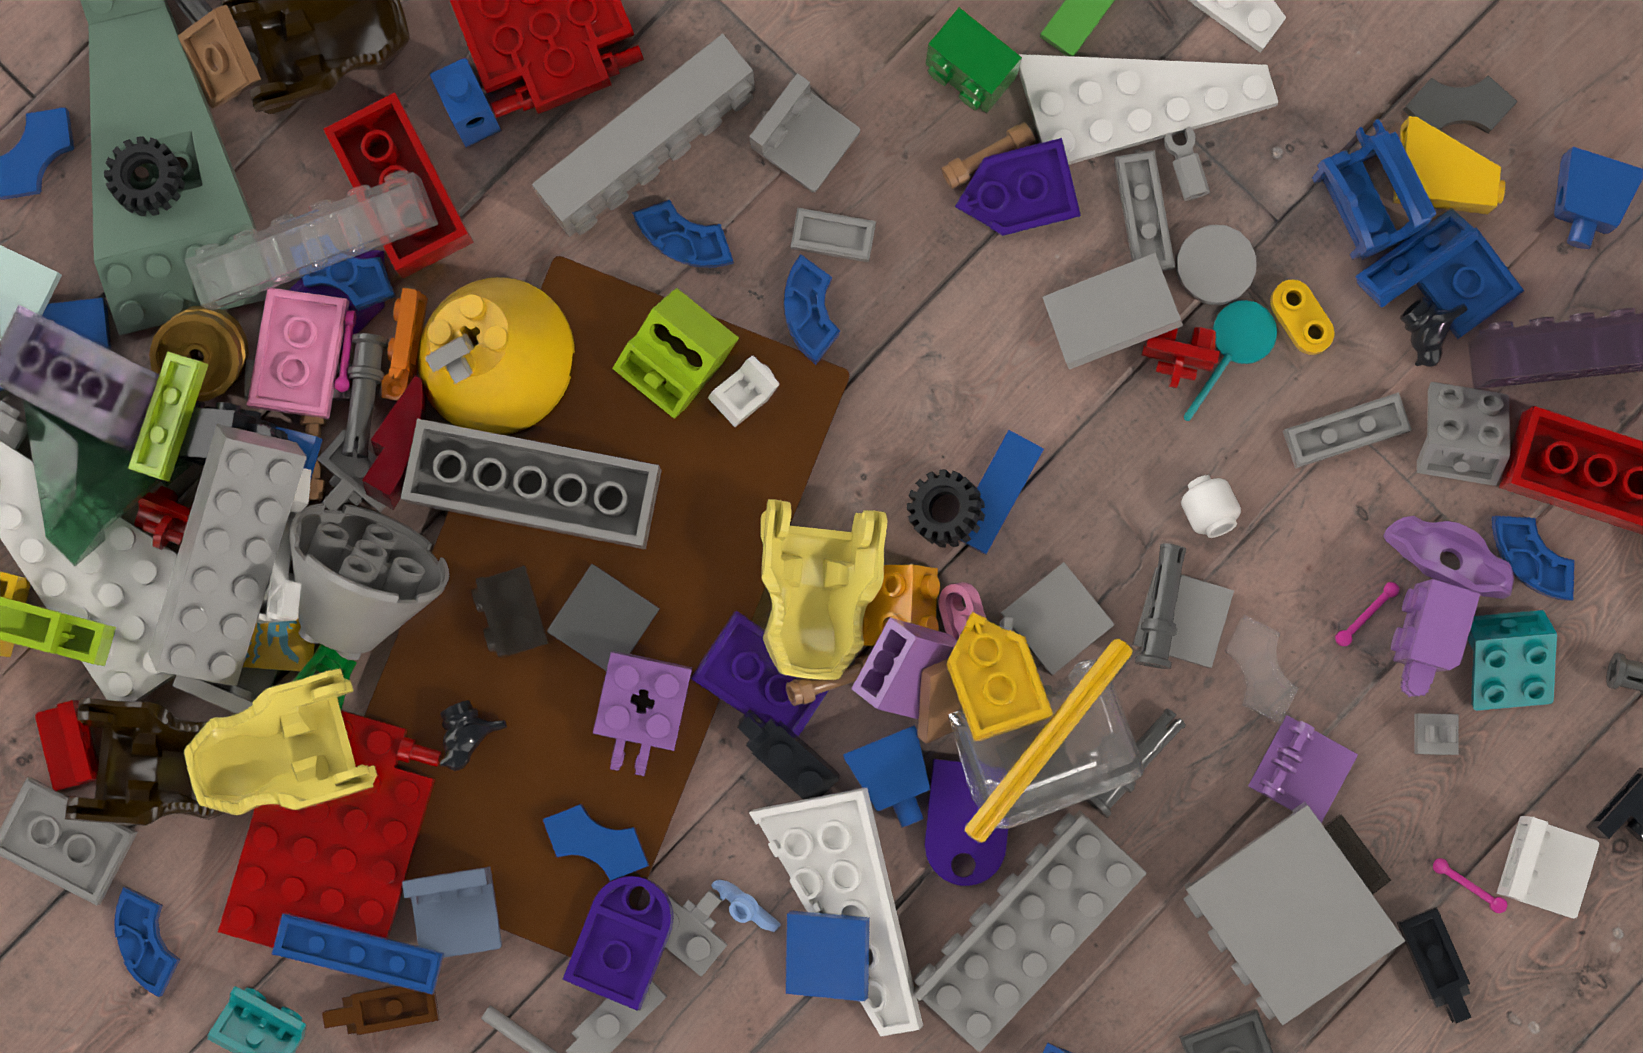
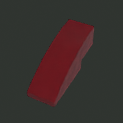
[362,376,426,510]

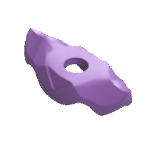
[1383,516,1514,599]

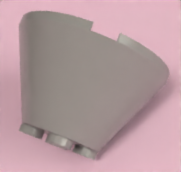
[289,503,449,660]

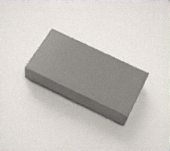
[791,208,876,262]

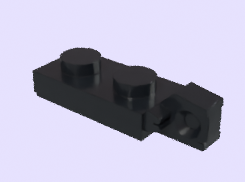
[737,709,840,800]
[1396,907,1471,1024]

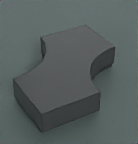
[1403,76,1518,133]

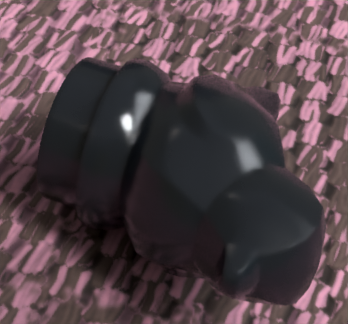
[1400,297,1468,367]
[439,700,507,771]

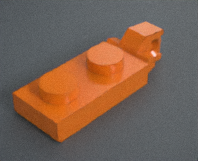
[381,288,428,401]

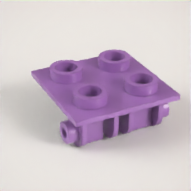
[1248,715,1358,823]

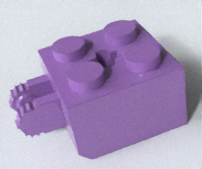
[1391,579,1481,697]
[593,651,692,776]

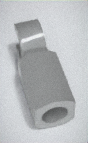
[1164,127,1210,201]

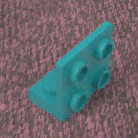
[1467,610,1557,711]

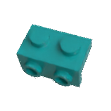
[208,986,306,1053]

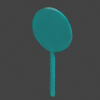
[1184,300,1277,421]

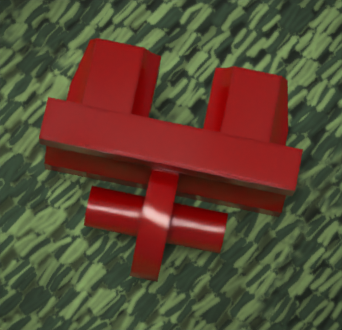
[1141,327,1220,388]
[134,486,193,550]

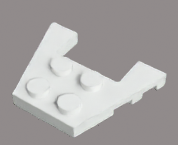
[256,468,311,624]

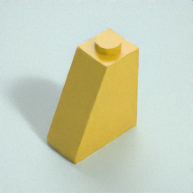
[1393,116,1506,214]

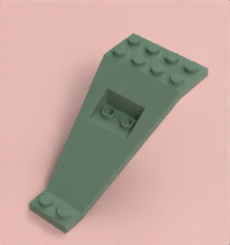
[80,0,275,335]

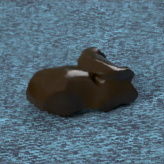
[221,0,410,114]
[65,698,226,826]

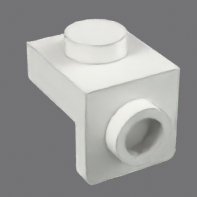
[708,356,779,427]

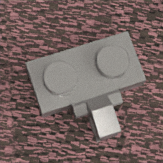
[317,430,386,513]
[665,890,728,977]

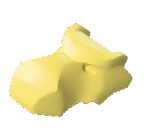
[761,500,887,680]
[184,669,377,815]

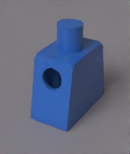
[430,58,502,148]
[1554,146,1643,249]
[843,725,930,828]

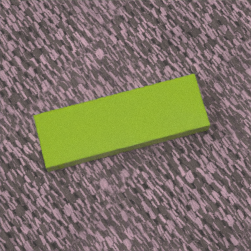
[128,351,208,482]

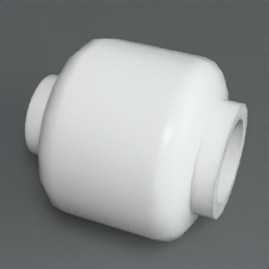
[1181,475,1241,538]

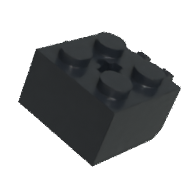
[177,401,289,466]

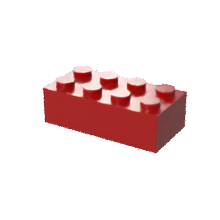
[323,92,474,279]
[1499,406,1643,535]

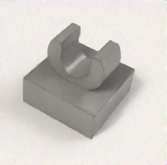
[425,333,474,383]
[1414,713,1459,755]

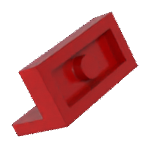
[35,700,99,791]

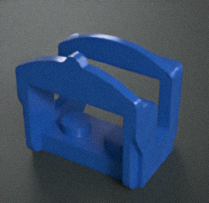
[1312,119,1436,260]

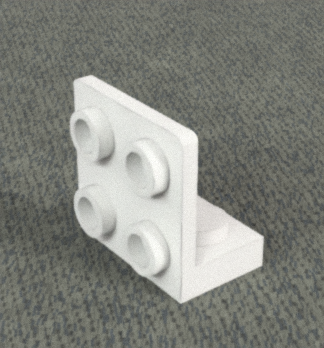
[1496,816,1599,919]

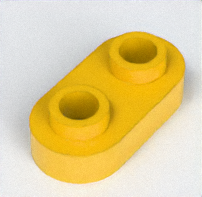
[1270,279,1335,355]

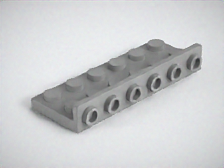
[913,810,1147,1053]

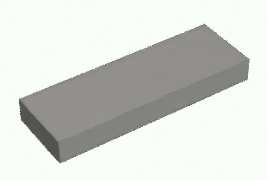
[1114,150,1175,271]
[1283,392,1412,469]

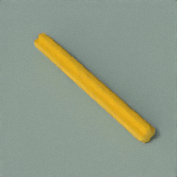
[965,639,1133,843]

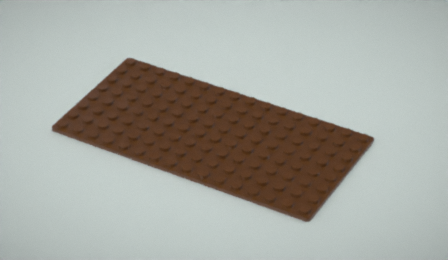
[364,256,850,957]

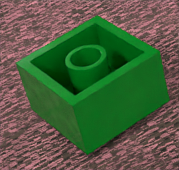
[925,7,1022,114]

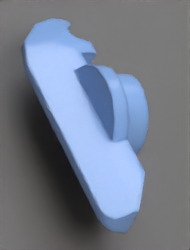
[712,880,781,932]

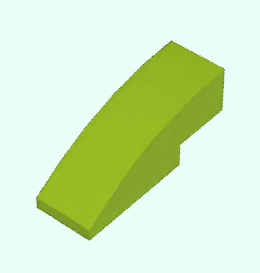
[0,596,116,666]

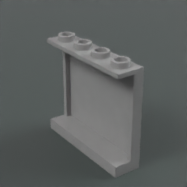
[1183,801,1405,1026]

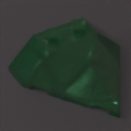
[23,400,193,567]

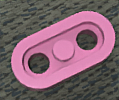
[938,582,986,640]

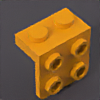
[863,565,940,646]

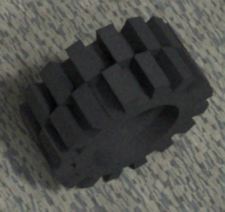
[104,136,185,216]
[907,469,985,548]

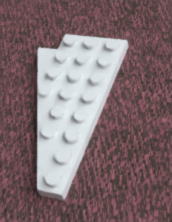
[0,440,178,702]

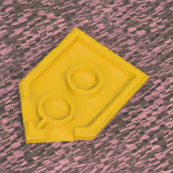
[946,612,1054,742]

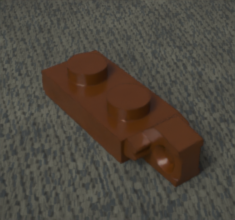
[322,985,440,1036]

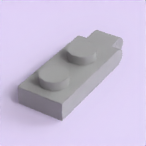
[566,980,667,1053]

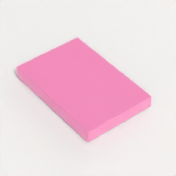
[247,288,349,419]

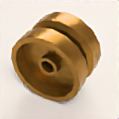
[149,305,249,402]

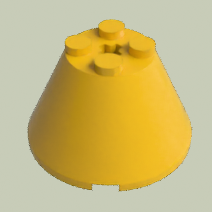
[417,277,575,435]

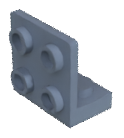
[402,866,502,958]

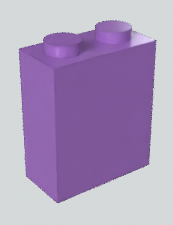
[851,617,958,719]

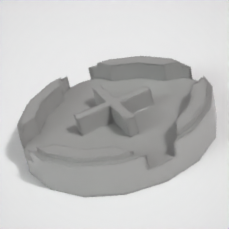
[1176,225,1256,305]

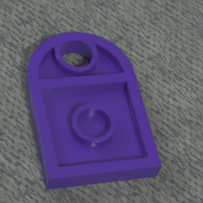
[924,759,1011,886]
[562,876,674,1011]

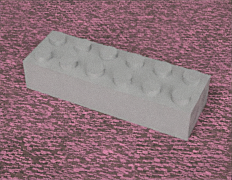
[532,33,755,237]
[401,419,662,549]
[148,424,307,686]

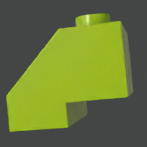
[612,288,739,419]

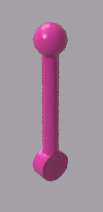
[334,310,356,392]
[1335,582,1400,646]
[1433,858,1507,913]

